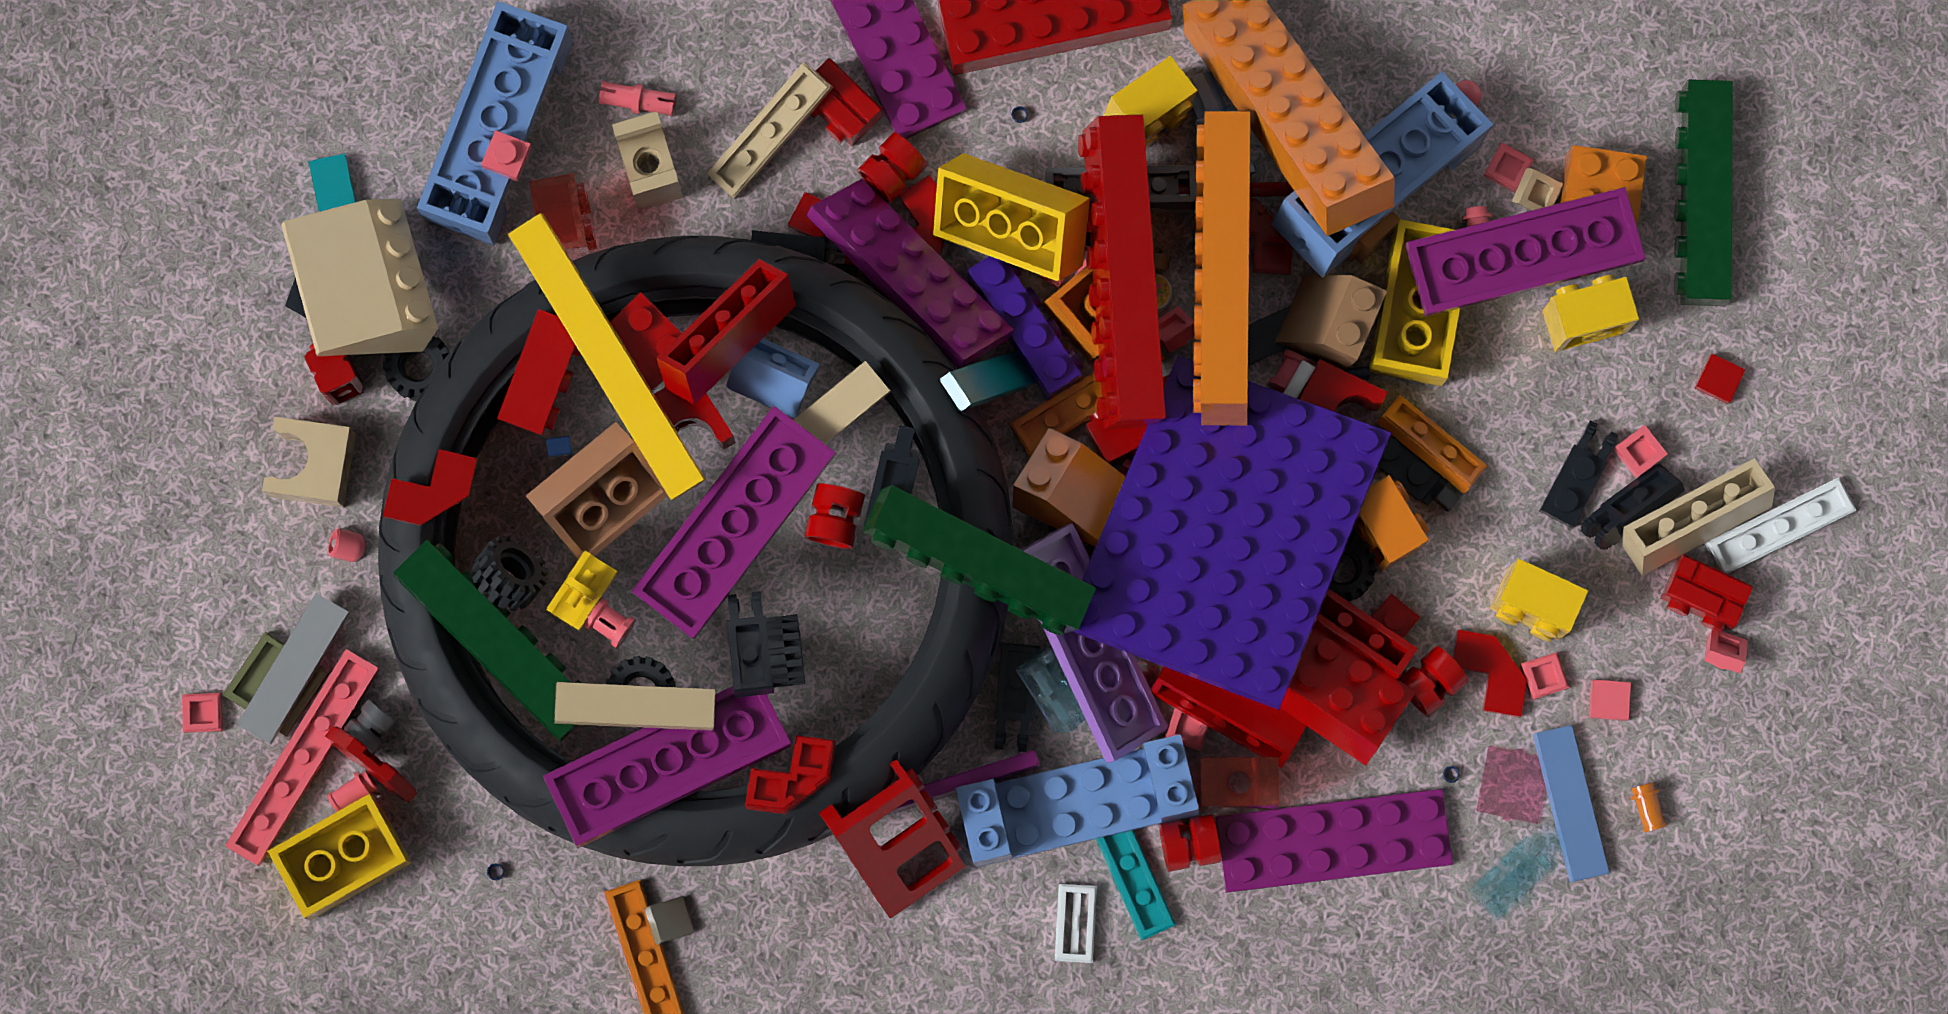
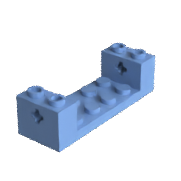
[417,1,573,246]
[1271,72,1494,278]
[956,734,1199,868]

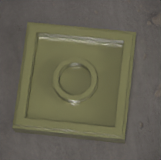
[222,631,330,737]

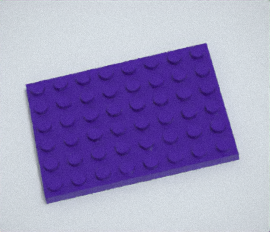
[1072,355,1391,710]

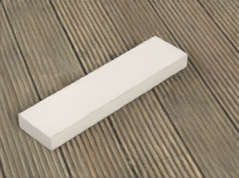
[1704,477,1856,574]

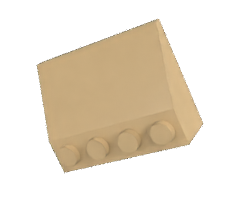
[281,199,438,356]

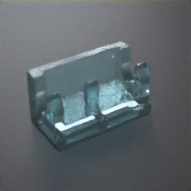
[1016,646,1086,733]
[1467,836,1552,921]

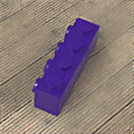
[967,256,1083,400]

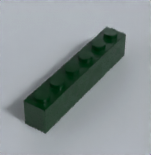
[1674,79,1733,307]
[862,485,1096,635]
[393,540,581,743]

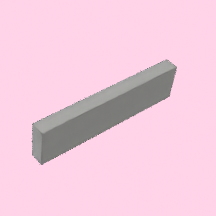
[237,593,350,745]

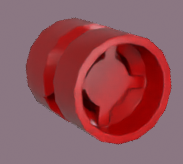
[857,132,928,203]
[804,483,865,549]
[1398,646,1469,717]
[1159,814,1221,872]

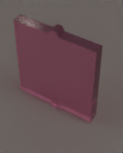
[1476,746,1545,824]

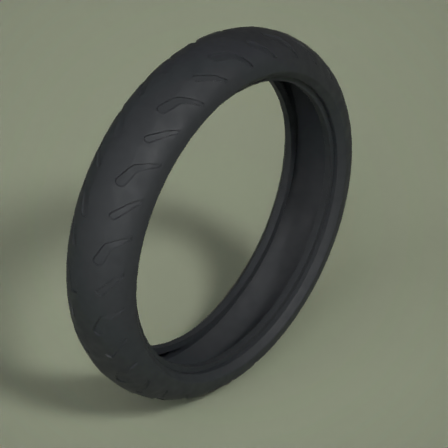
[378,236,1013,866]

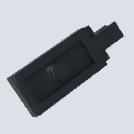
[864,425,920,527]
[1378,428,1460,512]

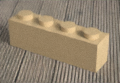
[1622,458,1775,576]

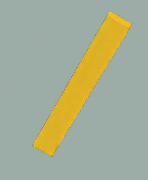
[508,213,706,500]

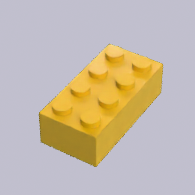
[933,153,1090,282]
[1369,219,1460,386]

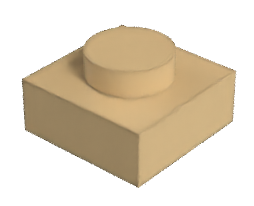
[1512,168,1563,211]

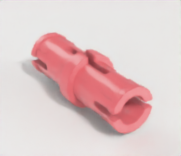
[599,81,676,117]

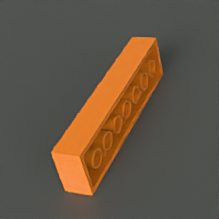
[1182,0,1395,236]
[1193,111,1250,426]

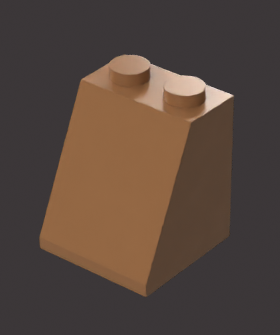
[1275,275,1387,371]

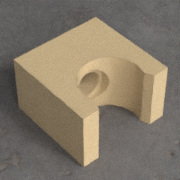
[612,111,683,211]
[262,417,356,508]

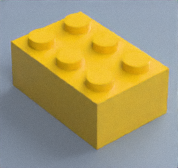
[267,794,412,920]

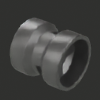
[344,699,398,753]

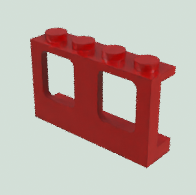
[819,760,966,919]

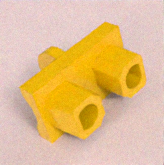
[546,551,618,631]

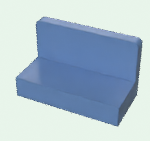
[726,338,820,418]

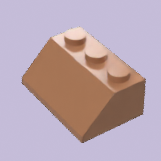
[526,422,668,560]

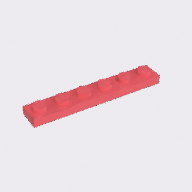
[225,649,381,866]

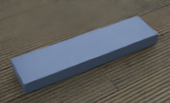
[1533,725,1609,882]

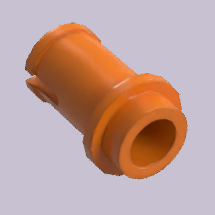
[1630,782,1667,833]

